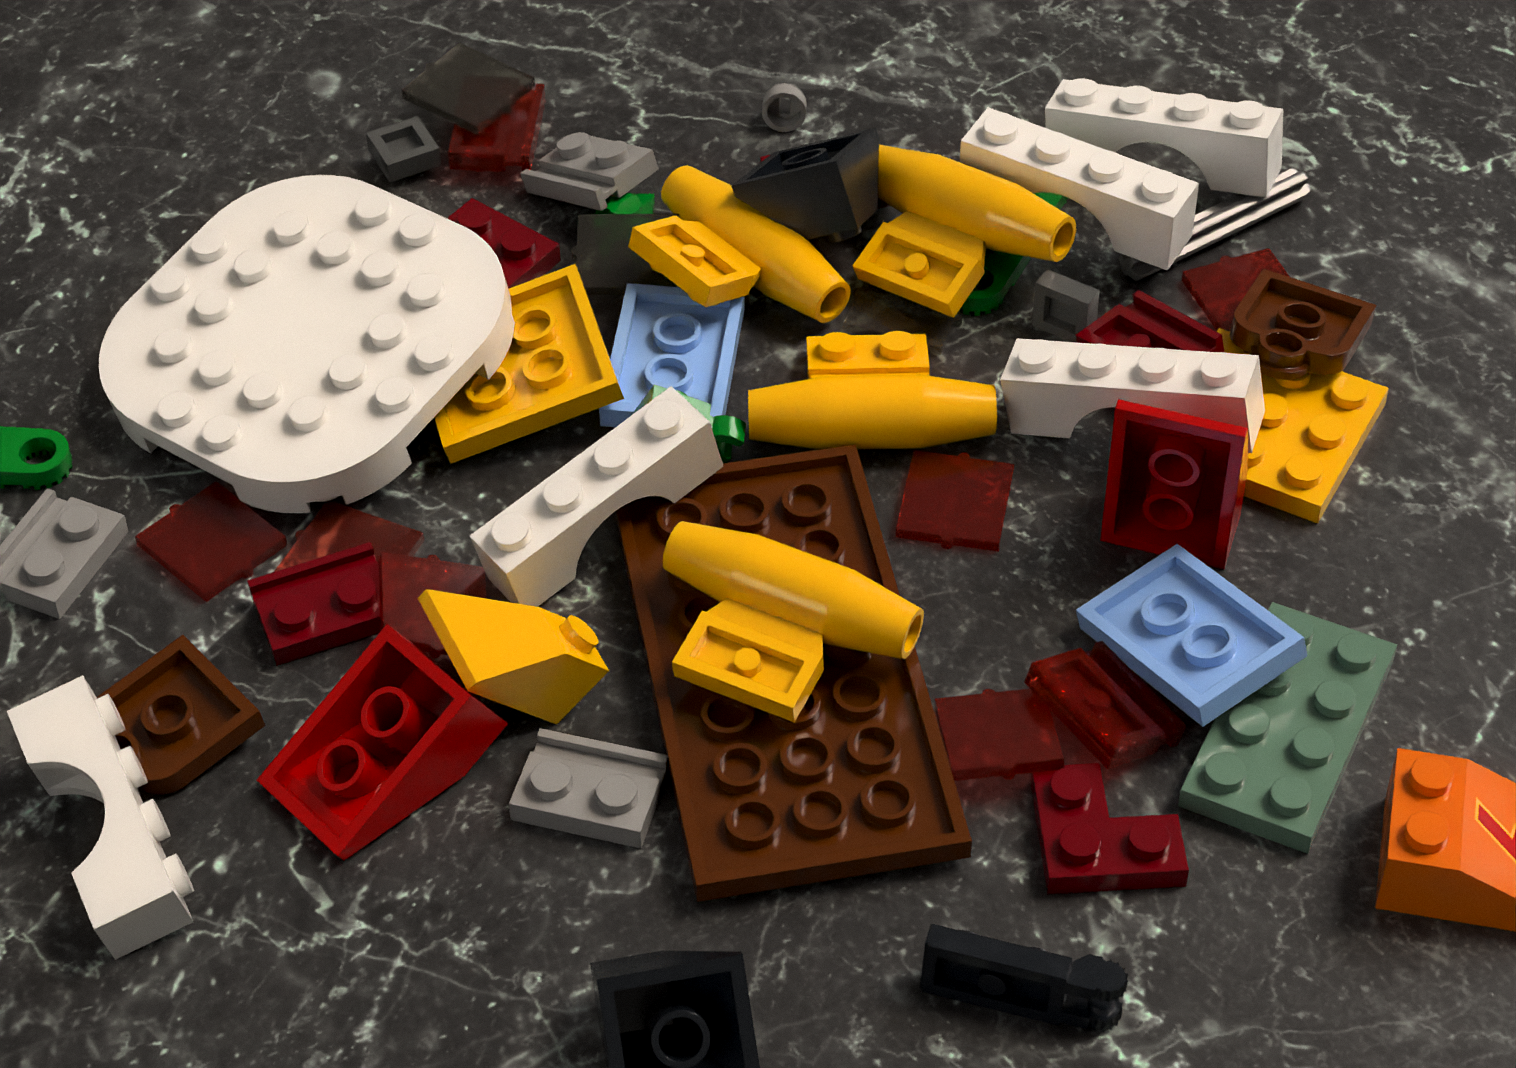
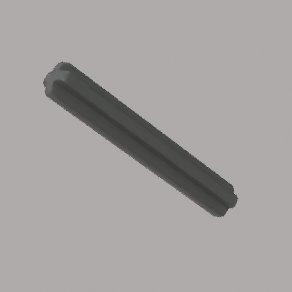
[1118,168,1311,281]

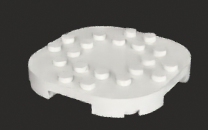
[99,175,515,513]

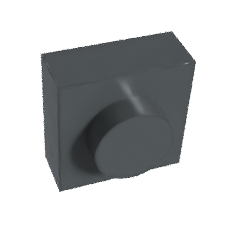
[366,116,442,182]
[1032,269,1100,343]

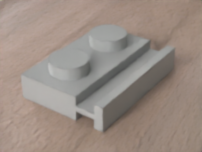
[520,132,659,211]
[0,488,129,619]
[509,728,669,848]

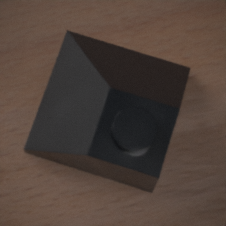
[732,127,879,243]
[590,951,760,1068]

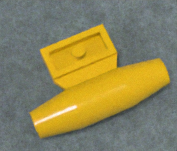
[852,145,1076,318]
[628,165,851,323]
[748,331,997,450]
[663,521,924,723]

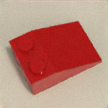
[1100,399,1248,569]
[257,624,508,860]

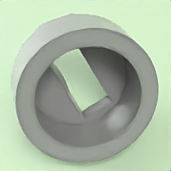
[762,83,807,132]

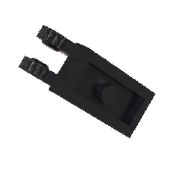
[920,923,1128,1032]

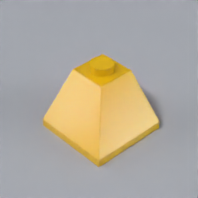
[418,589,609,725]

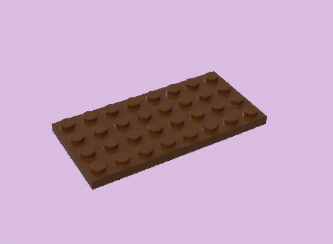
[614,444,972,902]

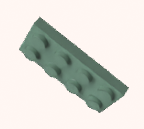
[1178,602,1397,854]

